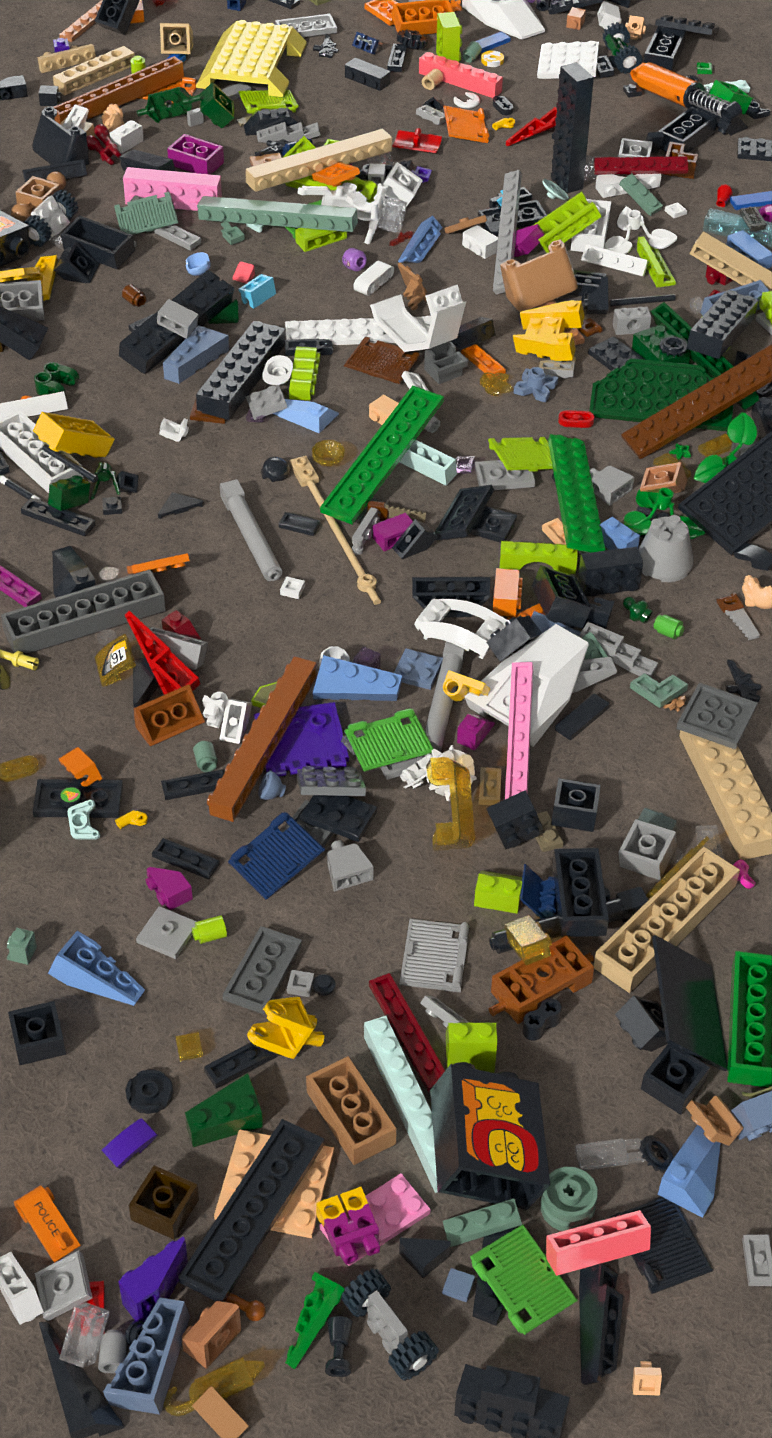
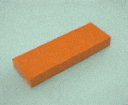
[461,344,506,379]

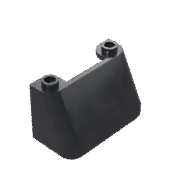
[32,106,89,166]

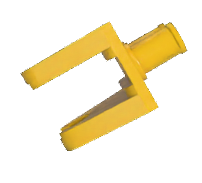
[247,997,324,1059]

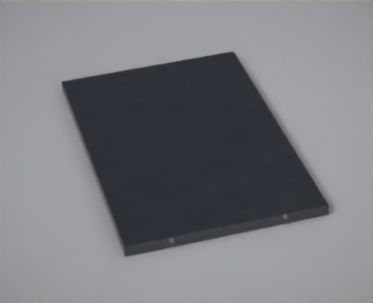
[652,935,728,1071]

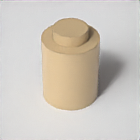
[422,69,443,90]

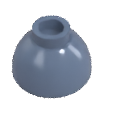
[258,771,286,800]

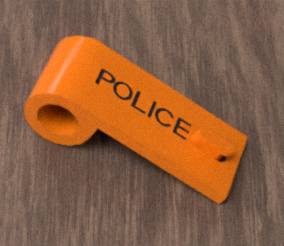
[14,1185,81,1263]

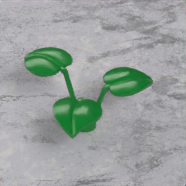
[694,412,757,483]
[623,488,705,539]

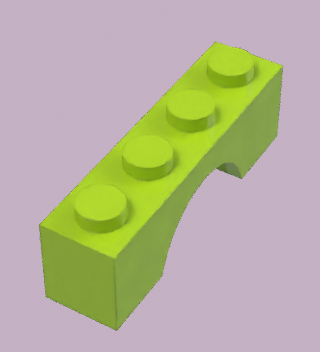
[500,541,578,574]

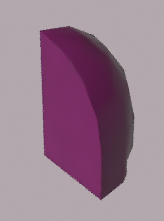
[755,204,772,225]

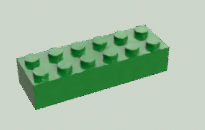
[727,951,772,1088]

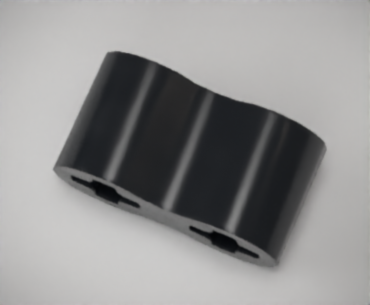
[522,998,562,1041]

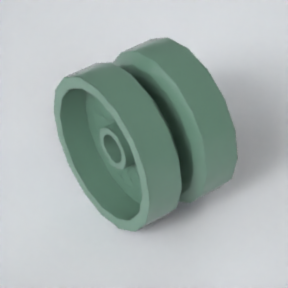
[541,1167,597,1231]

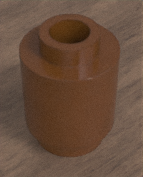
[122,284,146,307]

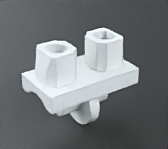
[202,692,228,728]

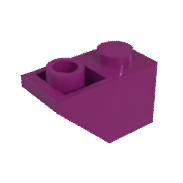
[145,867,193,910]

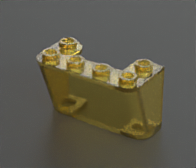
[426,757,475,851]

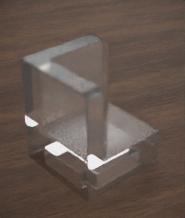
[367,152,394,165]

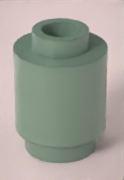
[462,41,482,63]
[193,741,218,772]

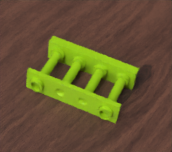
[532,192,602,253]

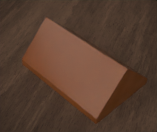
[133,684,205,746]

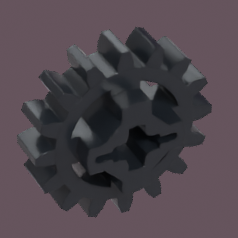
[396,29,428,50]

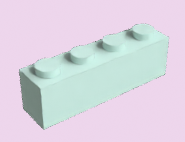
[399,440,457,486]

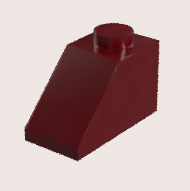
[161,610,201,640]

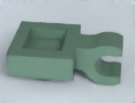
[221,221,245,245]

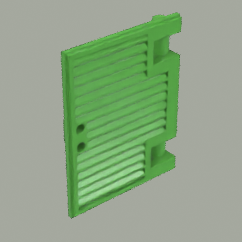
[344,708,434,771]
[470,1225,578,1335]

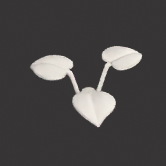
[605,206,677,254]

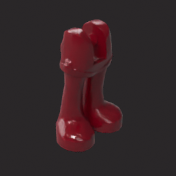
[87,124,121,165]

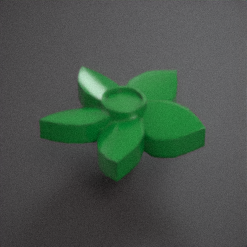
[669,443,691,460]

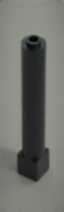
[489,887,649,954]

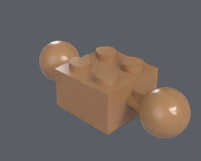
[11,171,66,222]

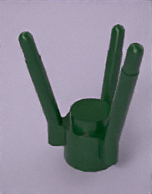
[90,462,121,500]

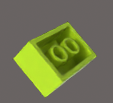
[436,12,462,62]

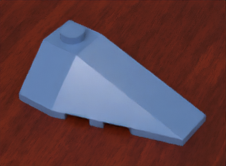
[48,931,145,1006]
[658,1125,721,1218]

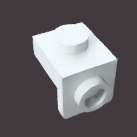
[159,418,189,442]

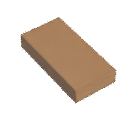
[192,1386,249,1438]

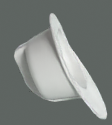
[263,355,293,385]

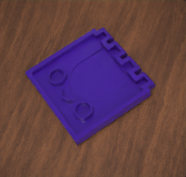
[254,702,349,777]

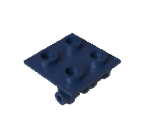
[520,864,557,919]

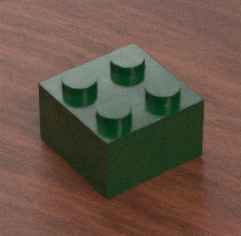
[200,82,235,128]

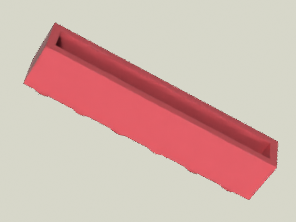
[419,52,503,98]

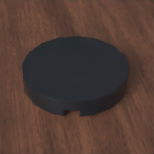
[125,1069,174,1114]

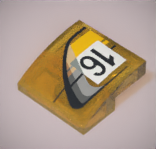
[94,634,136,687]

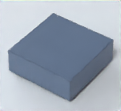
[442,1268,475,1302]

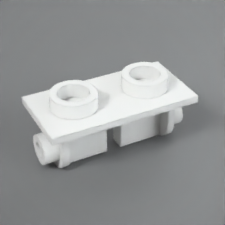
[400,754,433,789]

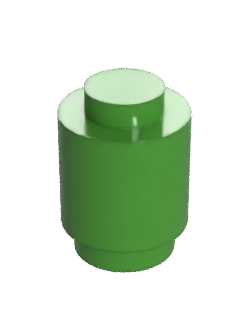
[654,615,685,639]

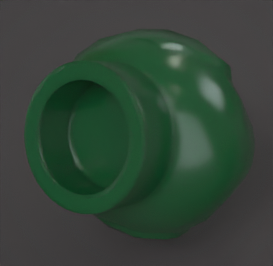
[623,597,653,624]

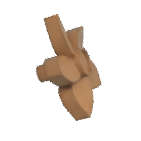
[663,696,686,712]

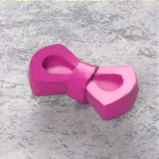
[733,859,756,889]

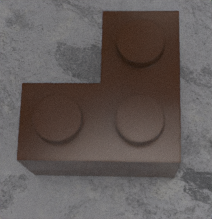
[664,142,698,179]

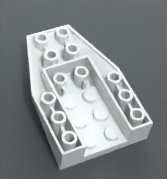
[462,0,545,40]
[465,624,589,747]

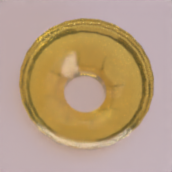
[312,440,345,467]

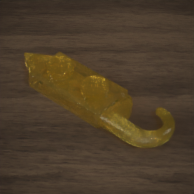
[164,1357,265,1416]

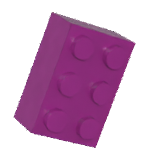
[167,134,224,175]

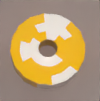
[481,51,504,67]

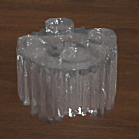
[378,197,407,233]

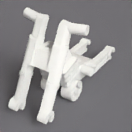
[298,183,388,244]

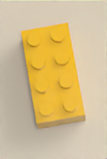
[33,412,115,458]

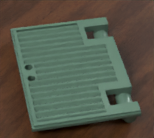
[114,192,178,235]

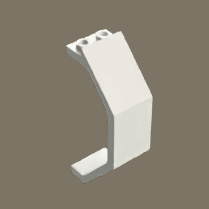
[370,285,466,352]

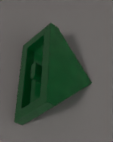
[208,299,239,324]

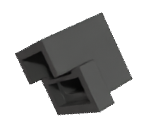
[424,341,468,384]

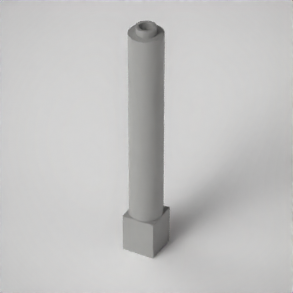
[220,479,282,581]
[425,641,466,755]

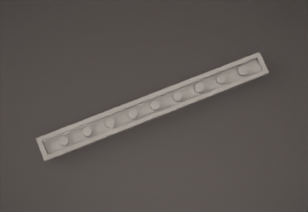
[493,170,522,294]

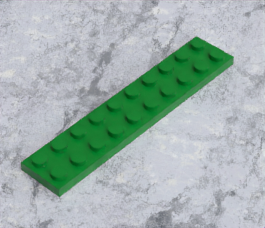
[320,385,444,525]
[548,434,605,553]

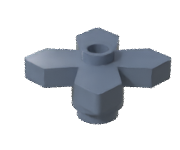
[514,367,558,402]

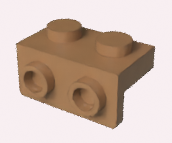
[686,1096,743,1146]

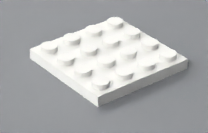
[537,41,599,79]

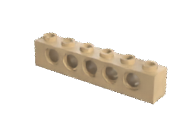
[53,46,135,95]

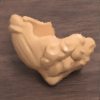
[101,104,124,134]
[742,575,772,609]

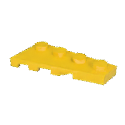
[27,255,58,301]

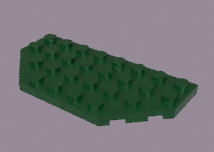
[589,358,733,431]

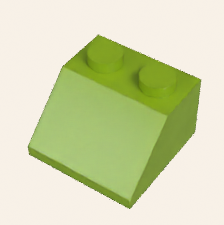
[474,870,522,914]

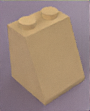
[160,23,193,54]

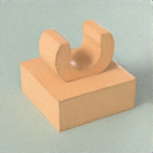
[632,1361,662,1395]

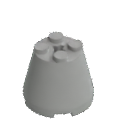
[638,515,694,582]

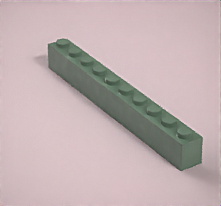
[197,196,358,232]

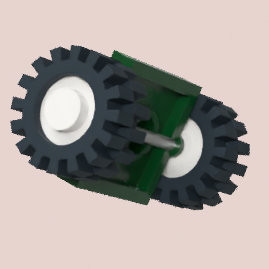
[602,22,643,74]

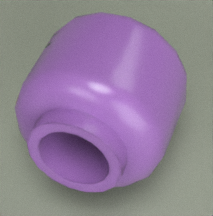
[342,248,367,271]

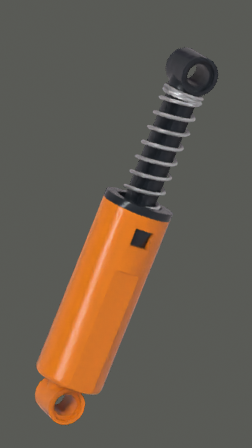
[630,62,742,123]

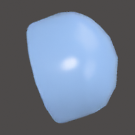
[186,252,210,276]

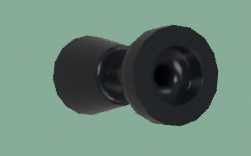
[325,1316,353,1377]

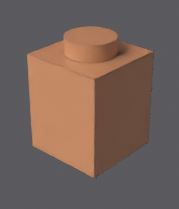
[566,7,586,30]

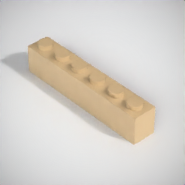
[690,231,772,291]

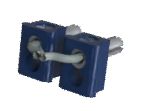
[352,32,383,54]

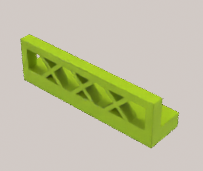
[637,237,676,287]

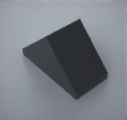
[399,1238,451,1278]

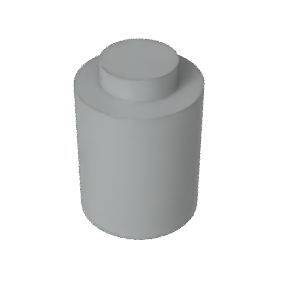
[98,1330,127,1373]

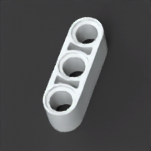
[354,261,394,296]

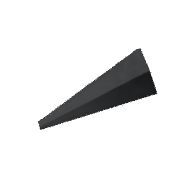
[39,1322,124,1438]

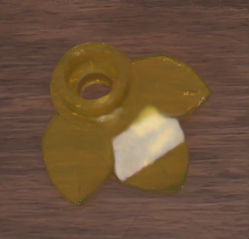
[480,372,513,396]

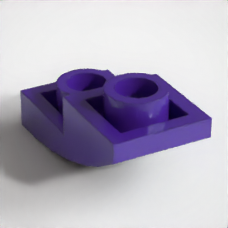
[102,1118,158,1169]

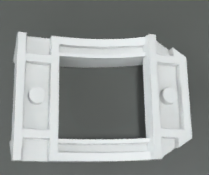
[414,599,508,659]

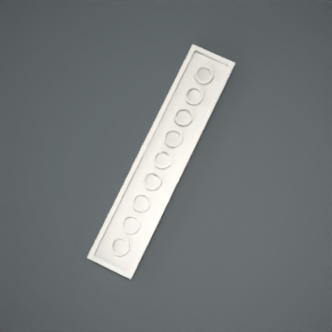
[285,316,431,345]

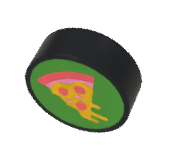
[60,787,82,808]

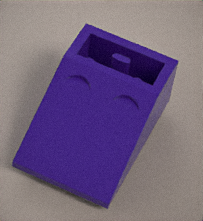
[118,1236,188,1323]

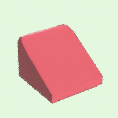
[233,262,255,284]

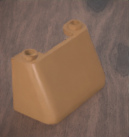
[500,239,577,311]

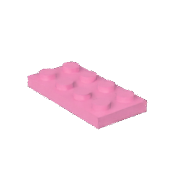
[320,1174,431,1266]

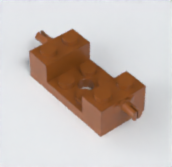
[488,936,594,1024]

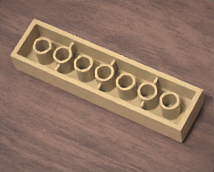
[679,730,772,860]
[594,847,740,993]

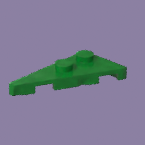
[285,1272,344,1369]

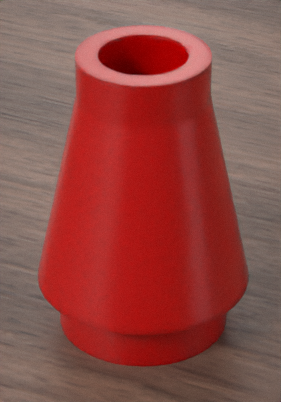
[716,184,733,207]

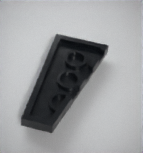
[472,1228,533,1326]

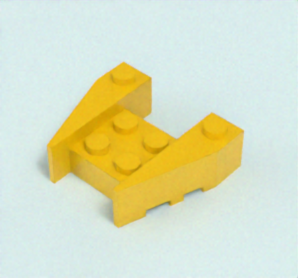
[513,300,584,361]

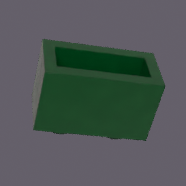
[48,475,90,511]

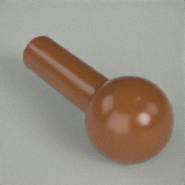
[225,1293,266,1321]

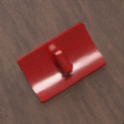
[392,128,442,153]

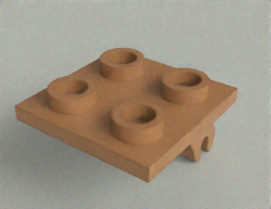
[397,262,427,310]

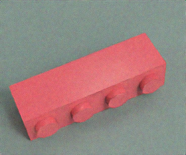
[546,1210,651,1276]

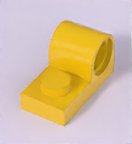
[443,670,490,701]

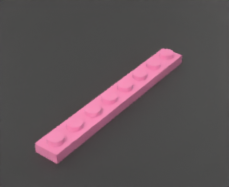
[505,662,533,799]

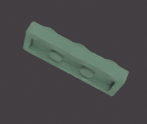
[619,174,663,216]
[443,1199,522,1247]

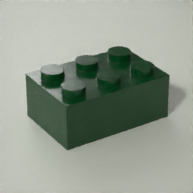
[632,324,690,364]

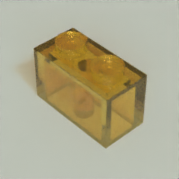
[504,915,552,965]

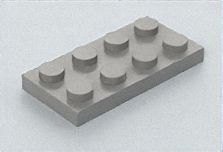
[275,14,337,37]

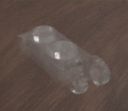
[575,1138,646,1171]

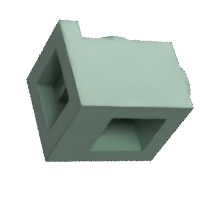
[7,928,37,965]

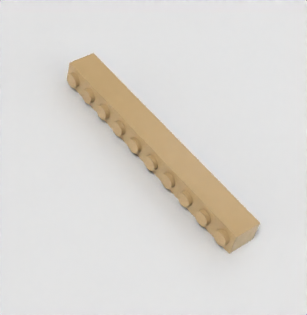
[246,129,392,192]

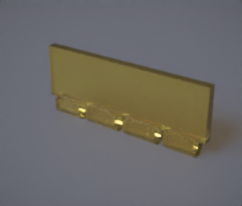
[646,836,709,900]

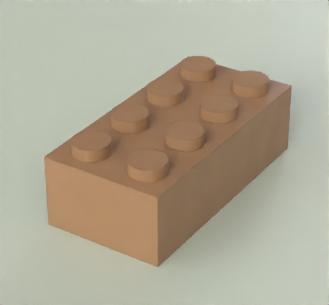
[306,1057,396,1165]

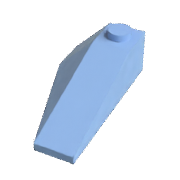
[272,399,339,433]

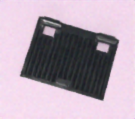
[611,1197,713,1294]

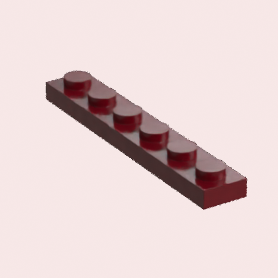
[593,156,688,175]
[369,973,445,1093]

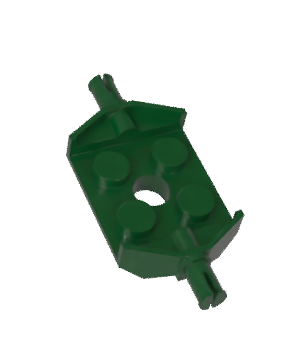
[137,87,202,123]

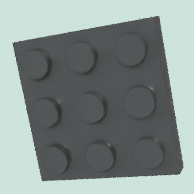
[676,683,758,750]
[297,766,366,796]

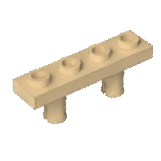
[38,44,96,73]

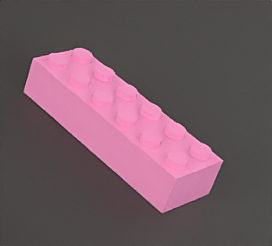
[123,167,222,211]

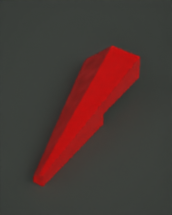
[506,107,557,146]
[125,611,201,695]

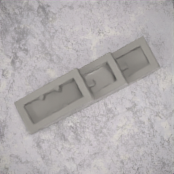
[256,122,321,143]
[579,622,658,677]

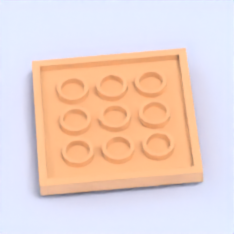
[214,1130,334,1238]

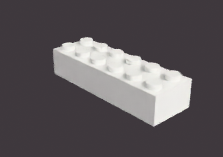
[0,411,83,493]

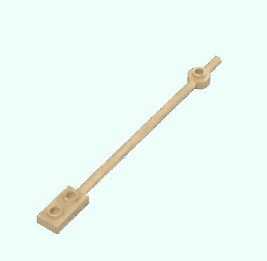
[289,456,381,605]

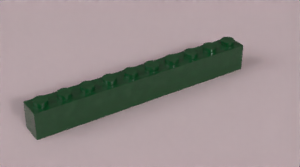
[650,302,759,410]

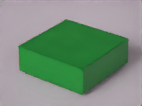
[697,62,712,75]

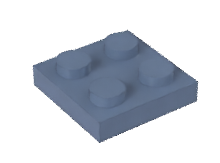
[394,648,443,690]

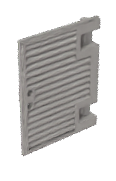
[399,919,469,992]

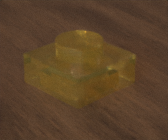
[175,1032,203,1061]

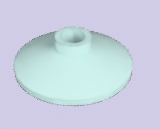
[542,179,569,200]

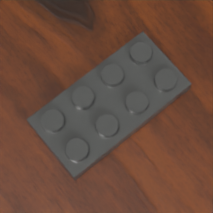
[223,926,302,1015]

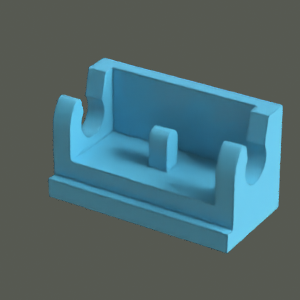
[239,274,276,309]

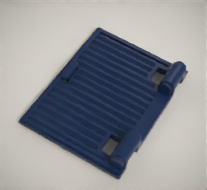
[228,812,325,900]

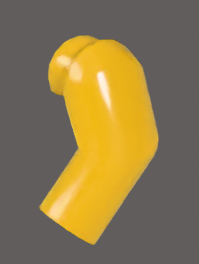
[492,118,515,130]
[115,810,148,829]

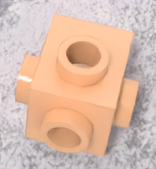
[626,15,646,40]

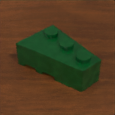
[185,1073,263,1147]

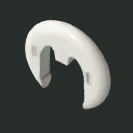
[454,92,480,108]

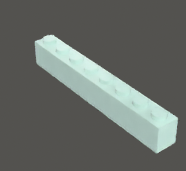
[364,1016,438,1193]

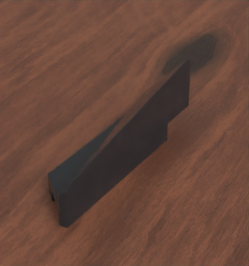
[579,1263,623,1385]

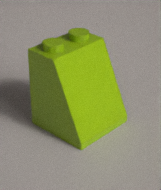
[446,1023,497,1073]

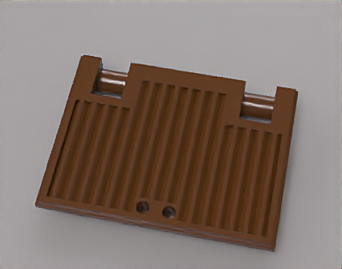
[344,336,420,384]

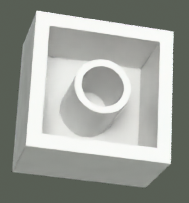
[382,162,423,208]

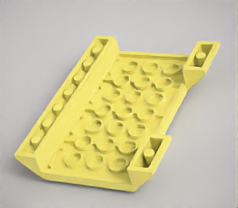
[196,20,307,97]

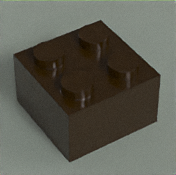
[128,1165,199,1240]

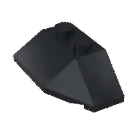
[244,108,305,136]
[412,577,490,618]

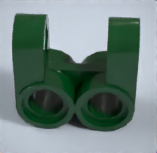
[34,362,79,396]

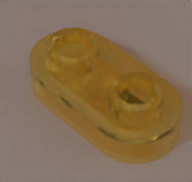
[0,756,39,782]

